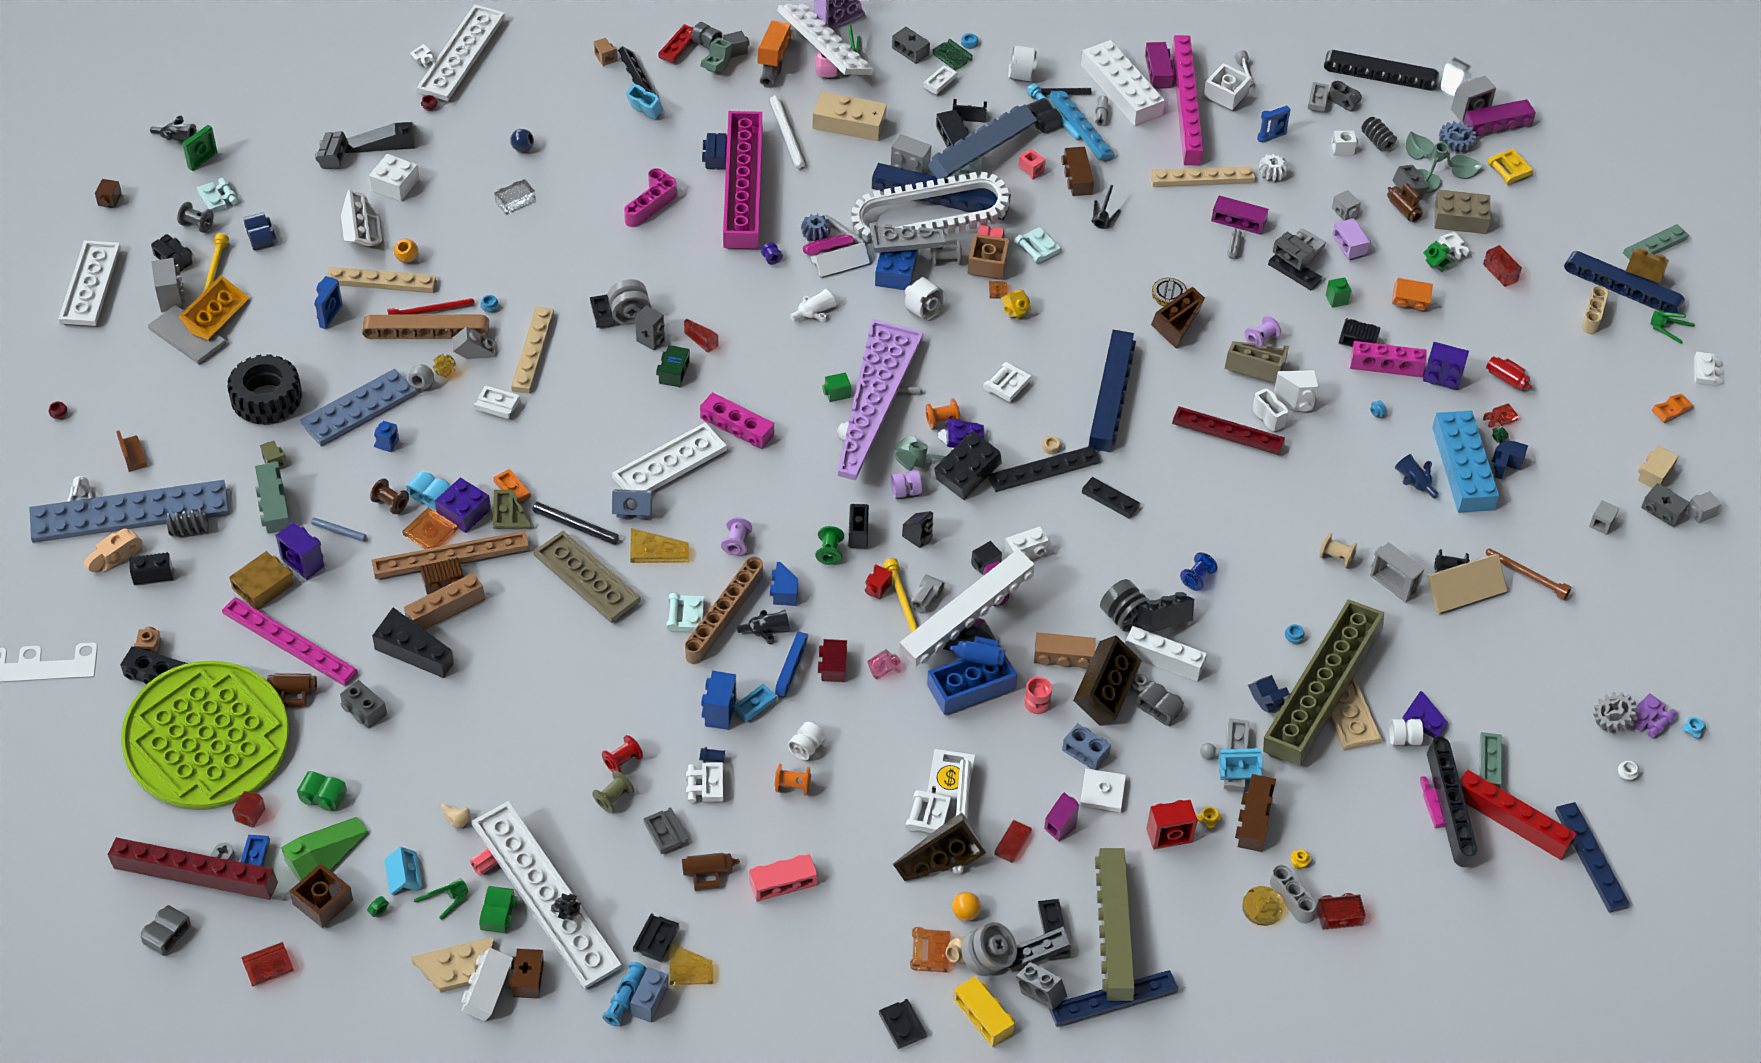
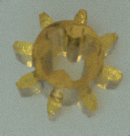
[433,353,456,377]

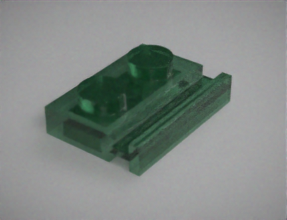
[932,39,973,71]

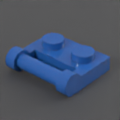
[1257,105,1291,143]

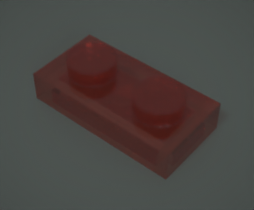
[994,820,1032,863]

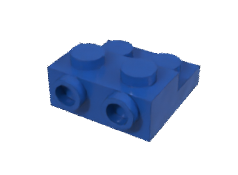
[314,276,343,329]

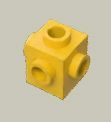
[1001,289,1031,319]

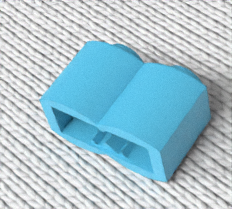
[626,84,663,119]
[406,471,450,510]

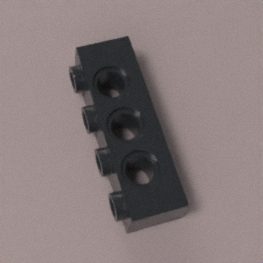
[120,646,188,685]

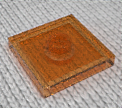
[402,507,458,549]

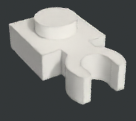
[410,44,435,68]
[1439,231,1469,260]

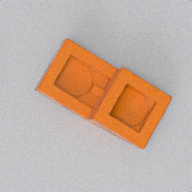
[1651,394,1694,422]

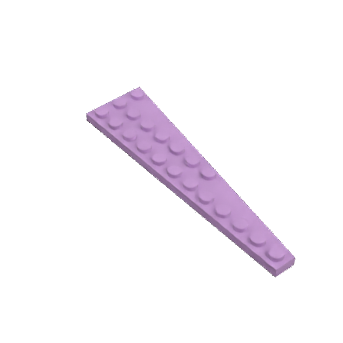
[838,319,923,481]

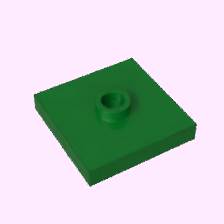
[182,125,218,171]

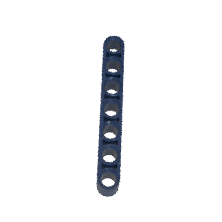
[1564,251,1685,313]

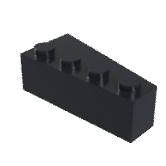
[372,607,454,678]

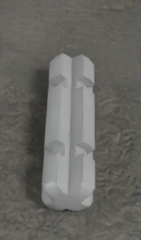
[1227,229,1242,259]

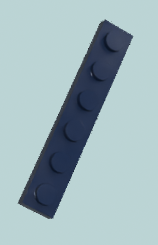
[1555,802,1630,913]
[1049,970,1178,1027]

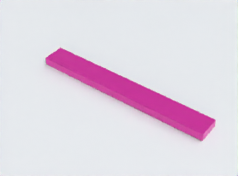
[222,597,358,686]

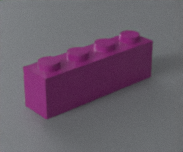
[1463,99,1536,136]

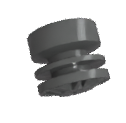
[1100,579,1149,632]

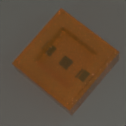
[989,281,1008,299]

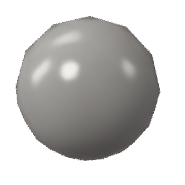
[408,364,434,390]

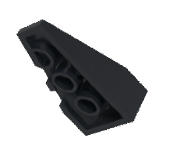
[345,122,415,153]

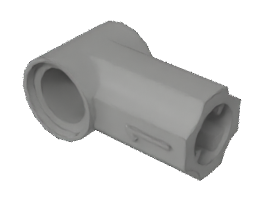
[910,574,945,613]

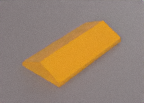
[179,275,250,340]

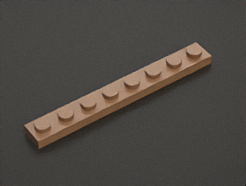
[371,531,529,579]

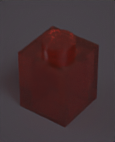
[232,791,266,828]

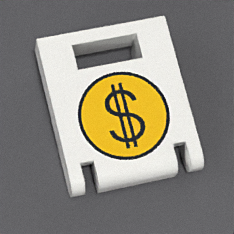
[927,749,975,800]

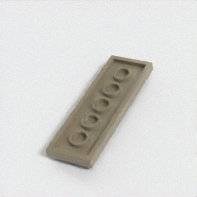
[534,531,641,623]

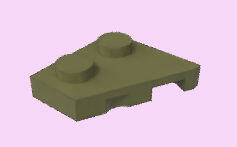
[493,490,530,529]

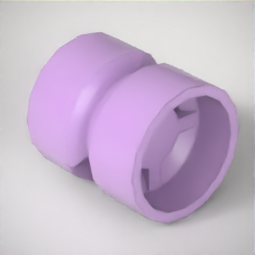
[890,470,922,498]

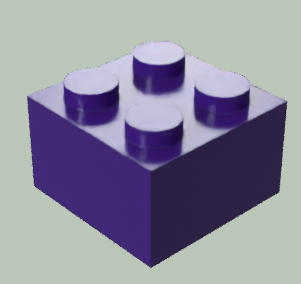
[1423,342,1469,390]
[435,477,491,533]
[276,522,325,580]

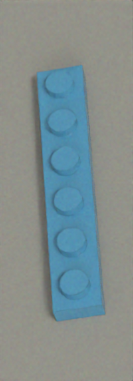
[1049,91,1115,160]

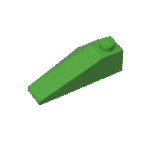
[281,817,368,881]

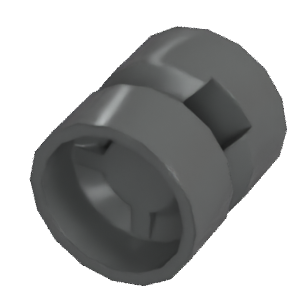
[691,22,723,50]

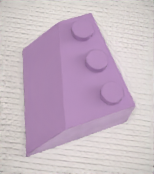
[814,0,865,29]

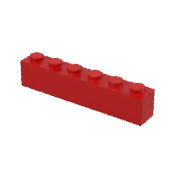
[1460,769,1576,860]

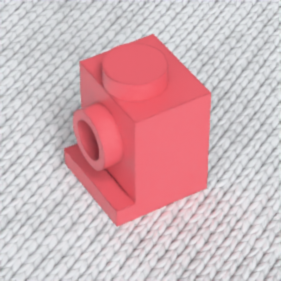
[1018,149,1046,179]

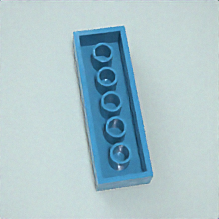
[1432,410,1499,513]

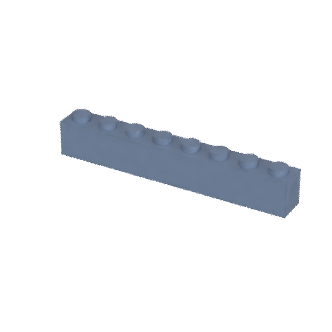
[928,104,1037,179]

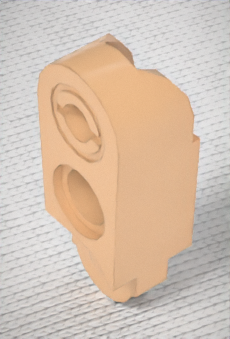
[84,529,143,572]

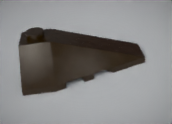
[893,812,986,881]

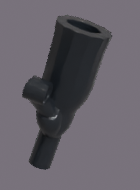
[150,116,197,141]
[736,609,790,644]

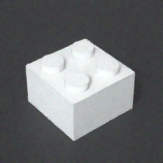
[1204,63,1252,110]
[369,154,419,201]

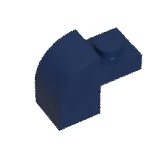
[1491,441,1528,479]
[1248,675,1290,712]

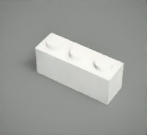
[461,947,513,1022]

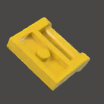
[1487,149,1533,185]

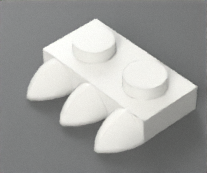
[1694,352,1724,385]

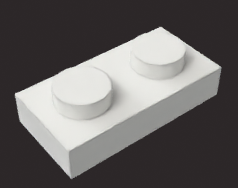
[923,65,957,95]

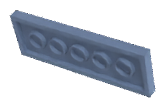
[300,368,416,446]

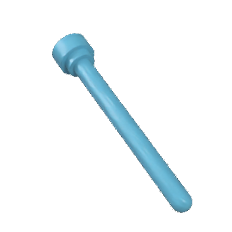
[1027,83,1081,139]

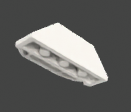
[341,189,382,246]

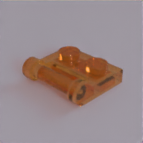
[910,927,950,973]

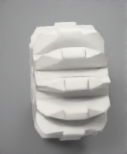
[1259,153,1288,182]

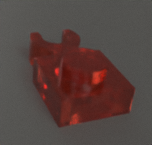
[1483,403,1518,428]

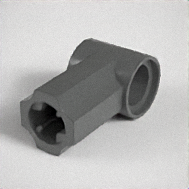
[760,60,782,88]

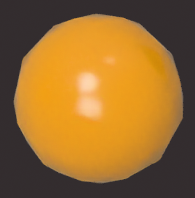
[394,238,418,263]
[952,892,981,921]

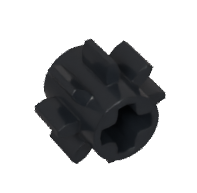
[554,893,581,920]

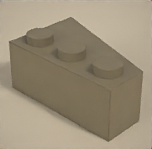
[1224,341,1289,383]

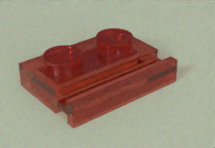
[241,942,294,987]

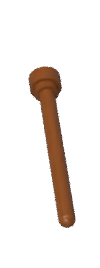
[1485,548,1572,600]

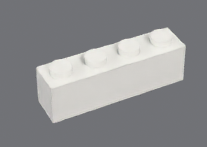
[1125,626,1207,681]

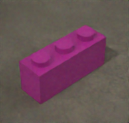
[1145,42,1176,89]
[1211,195,1269,235]

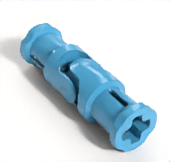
[602,962,647,1026]

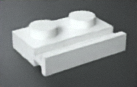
[474,385,520,419]

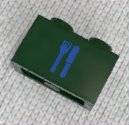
[656,345,690,388]

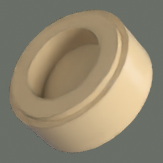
[1042,436,1061,454]

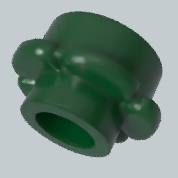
[1492,426,1509,443]

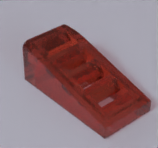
[684,319,718,352]

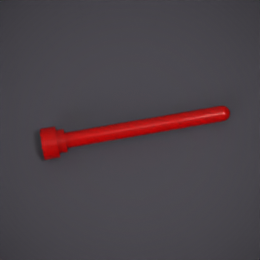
[387,298,475,315]

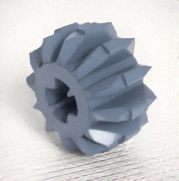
[801,213,831,241]

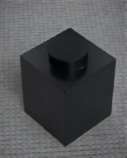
[971,541,1002,575]

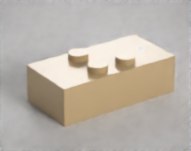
[812,91,887,141]

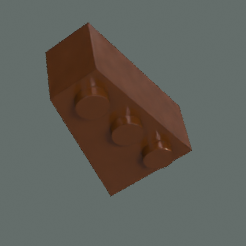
[1151,287,1205,348]
[1235,774,1276,852]

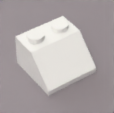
[1274,370,1318,412]

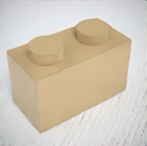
[1638,446,1678,488]

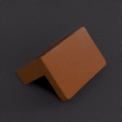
[116,430,148,472]

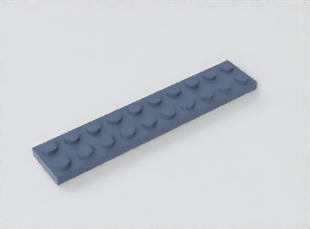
[29,480,229,543]

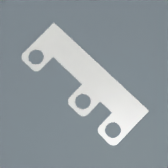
[0,643,97,682]

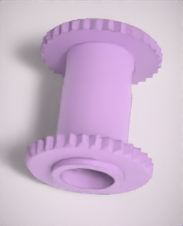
[1245,316,1281,347]
[721,517,753,556]

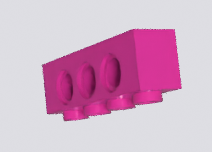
[1350,341,1427,377]
[700,392,774,449]

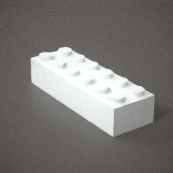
[1081,40,1165,126]

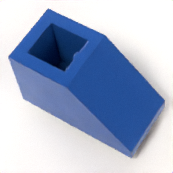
[770,562,798,606]

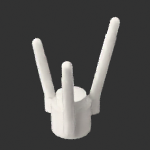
[67,476,93,502]

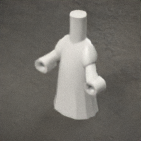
[790,289,836,322]

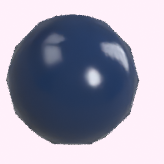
[510,129,534,152]

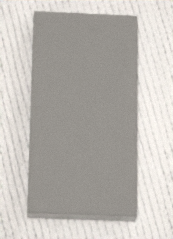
[148,305,226,365]

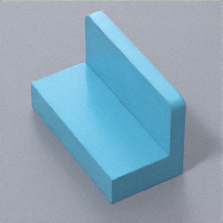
[384,847,422,895]

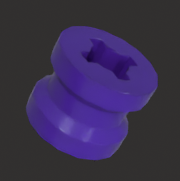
[761,242,783,265]

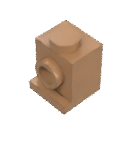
[594,38,618,66]
[134,626,162,654]

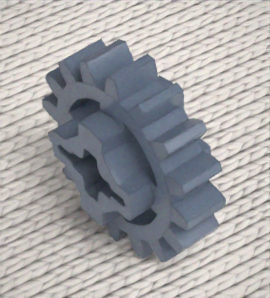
[1439,121,1476,152]

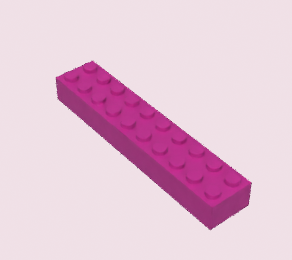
[723,111,763,249]

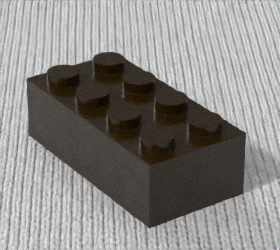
[1073,635,1142,726]

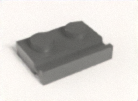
[644,807,689,854]

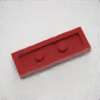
[658,24,693,63]

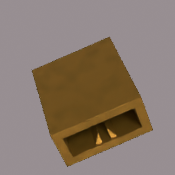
[229,551,294,610]

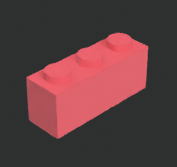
[749,854,817,902]

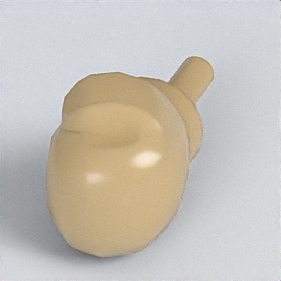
[440,803,470,828]

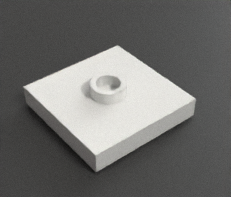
[1080,768,1126,812]

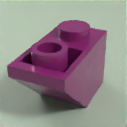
[1044,792,1079,842]

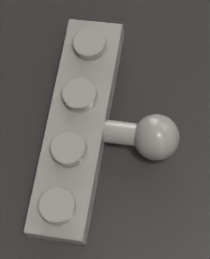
[1200,718,1249,792]

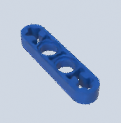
[775,631,808,697]

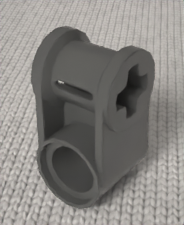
[1328,81,1362,110]

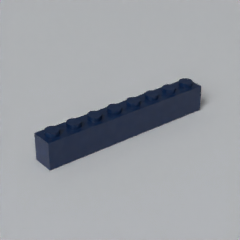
[872,163,1011,221]
[1088,329,1136,452]

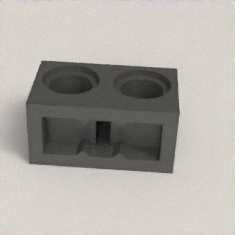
[1016,962,1067,1010]

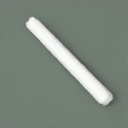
[770,95,805,169]
[952,760,971,874]

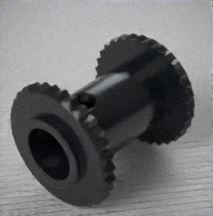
[1434,549,1470,573]

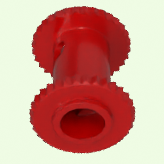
[602,735,643,773]

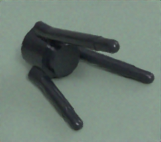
[1091,185,1120,229]

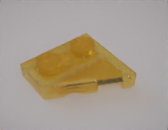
[670,944,713,985]

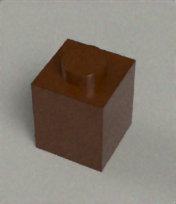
[95,179,122,208]

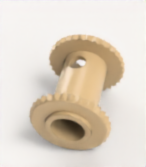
[1319,533,1357,568]

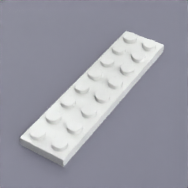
[417,4,505,101]
[777,4,873,75]

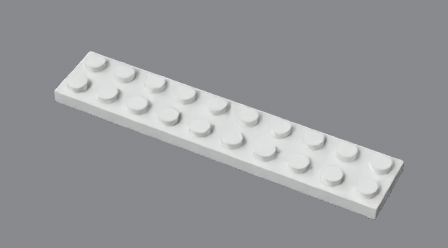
[472,801,621,990]

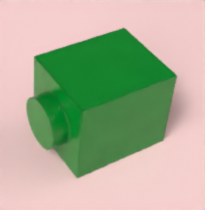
[1325,277,1352,308]
[822,372,851,402]

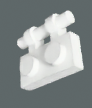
[686,762,723,803]

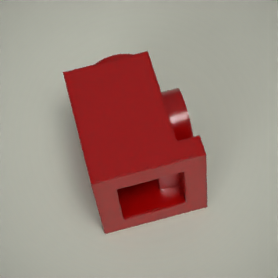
[865,564,892,600]

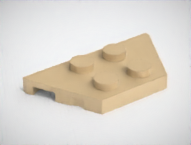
[411,937,494,993]

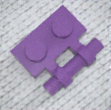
[1632,693,1677,738]

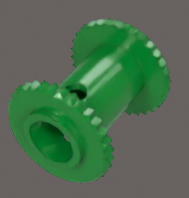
[815,526,844,565]

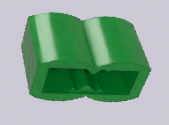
[297,771,347,810]
[479,886,518,934]

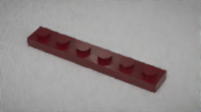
[1172,406,1285,455]

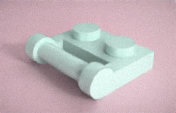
[1015,227,1061,264]
[666,593,704,632]

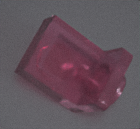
[867,649,901,679]

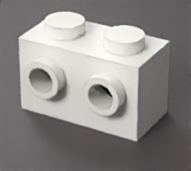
[1004,527,1049,560]

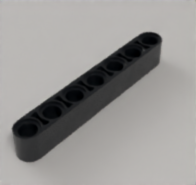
[1324,50,1439,91]
[1427,736,1478,867]

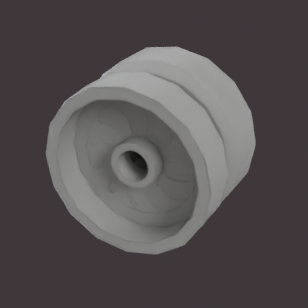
[608,279,651,325]
[961,922,1017,976]

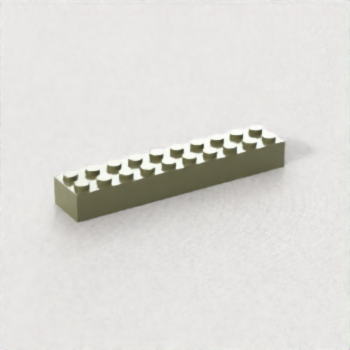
[1263,599,1384,766]

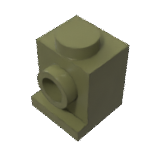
[260,441,288,469]

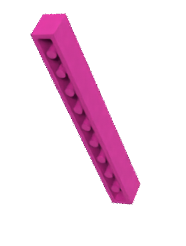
[1172,35,1203,166]

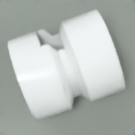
[1389,719,1423,745]
[788,722,825,760]

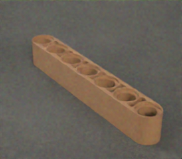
[362,314,489,339]
[685,557,763,664]

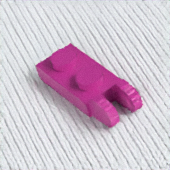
[803,234,853,255]
[1420,776,1445,828]

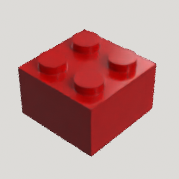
[1146,799,1198,850]

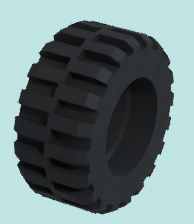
[227,354,302,425]

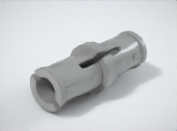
[1095,95,1108,126]

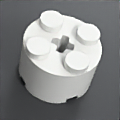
[1008,45,1037,82]
[905,277,946,320]

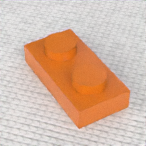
[493,469,531,503]

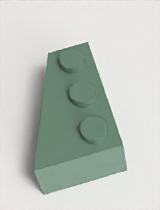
[255,462,290,534]

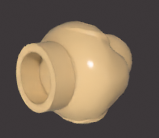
[945,936,965,964]

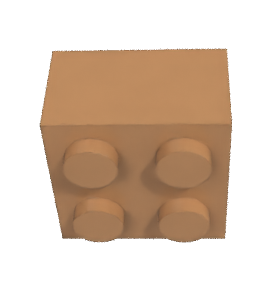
[967,234,1009,279]

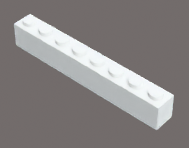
[900,548,1034,667]

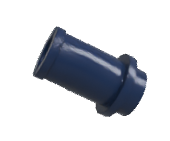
[699,747,725,763]

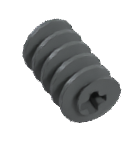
[1361,117,1397,151]
[166,508,209,537]

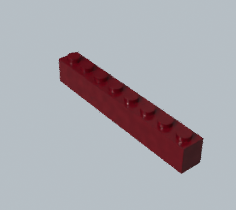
[107,837,278,900]

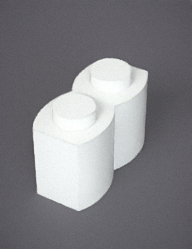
[1252,388,1288,432]

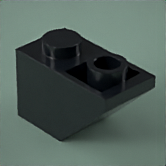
[902,511,934,548]

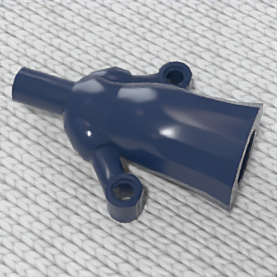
[1395,454,1439,498]

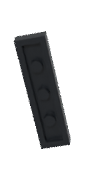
[618,46,656,95]

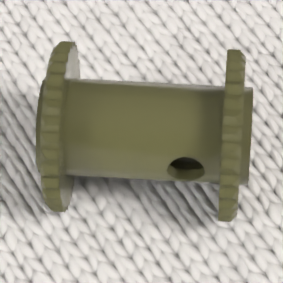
[592,771,634,813]

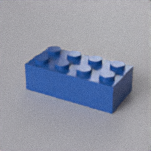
[927,646,1018,715]

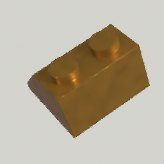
[1626,248,1669,283]

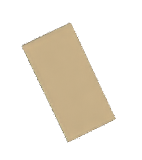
[1427,554,1507,613]
[1330,676,1382,750]

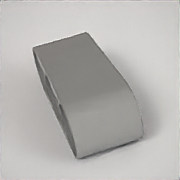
[1270,865,1316,923]

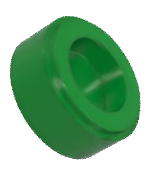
[367,896,389,917]

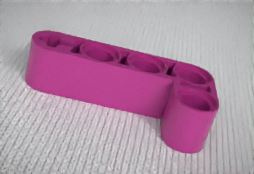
[624,168,677,227]

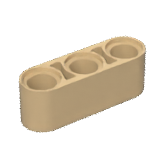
[1582,286,1608,334]

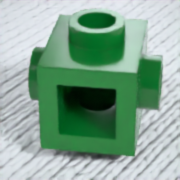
[1423,241,1455,272]

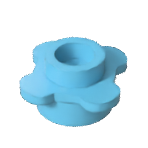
[1682,717,1706,738]

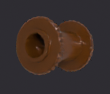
[370,478,409,515]

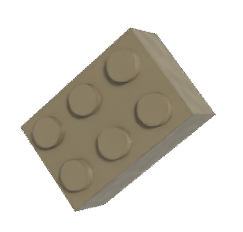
[1434,189,1490,234]

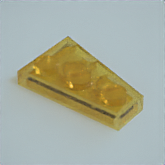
[630,528,689,563]

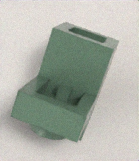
[700,38,733,72]

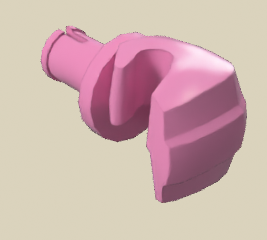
[815,51,838,77]

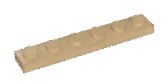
[1150,166,1255,187]
[327,267,436,293]
[511,306,554,393]

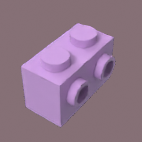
[1332,218,1370,259]

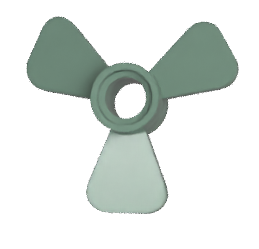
[895,436,946,471]

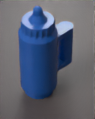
[950,637,1006,667]

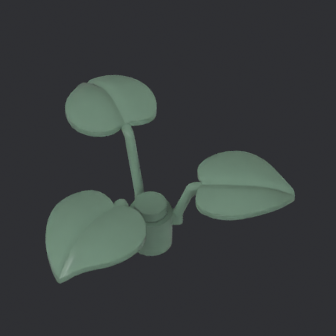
[1405,131,1483,193]

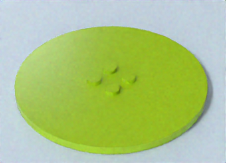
[121,661,289,809]

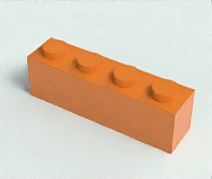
[757,20,793,66]

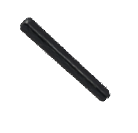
[533,502,619,545]

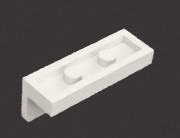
[811,243,870,277]

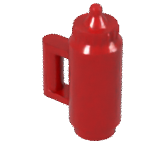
[1486,356,1532,391]

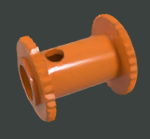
[926,399,960,429]
[774,764,811,796]

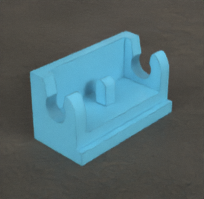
[1218,748,1263,780]

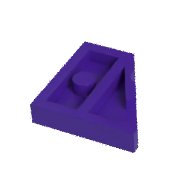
[1402,691,1448,738]

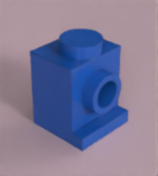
[374,420,399,452]

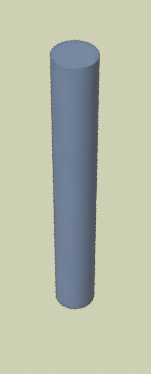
[311,517,367,542]

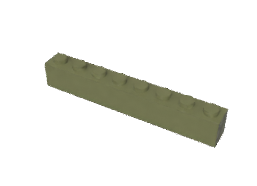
[1095,848,1134,1001]

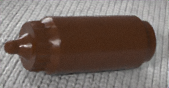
[1387,183,1423,222]
[266,673,317,707]
[682,853,740,891]

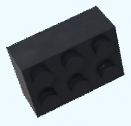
[934,431,1002,500]

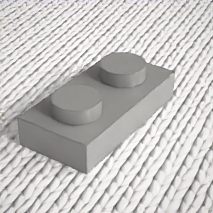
[1308,82,1329,112]

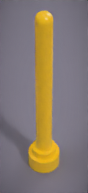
[203,233,229,292]
[883,558,918,633]

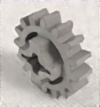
[1593,692,1639,733]

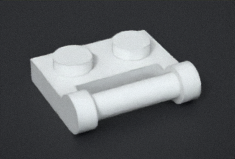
[983,362,1031,402]
[905,790,951,833]

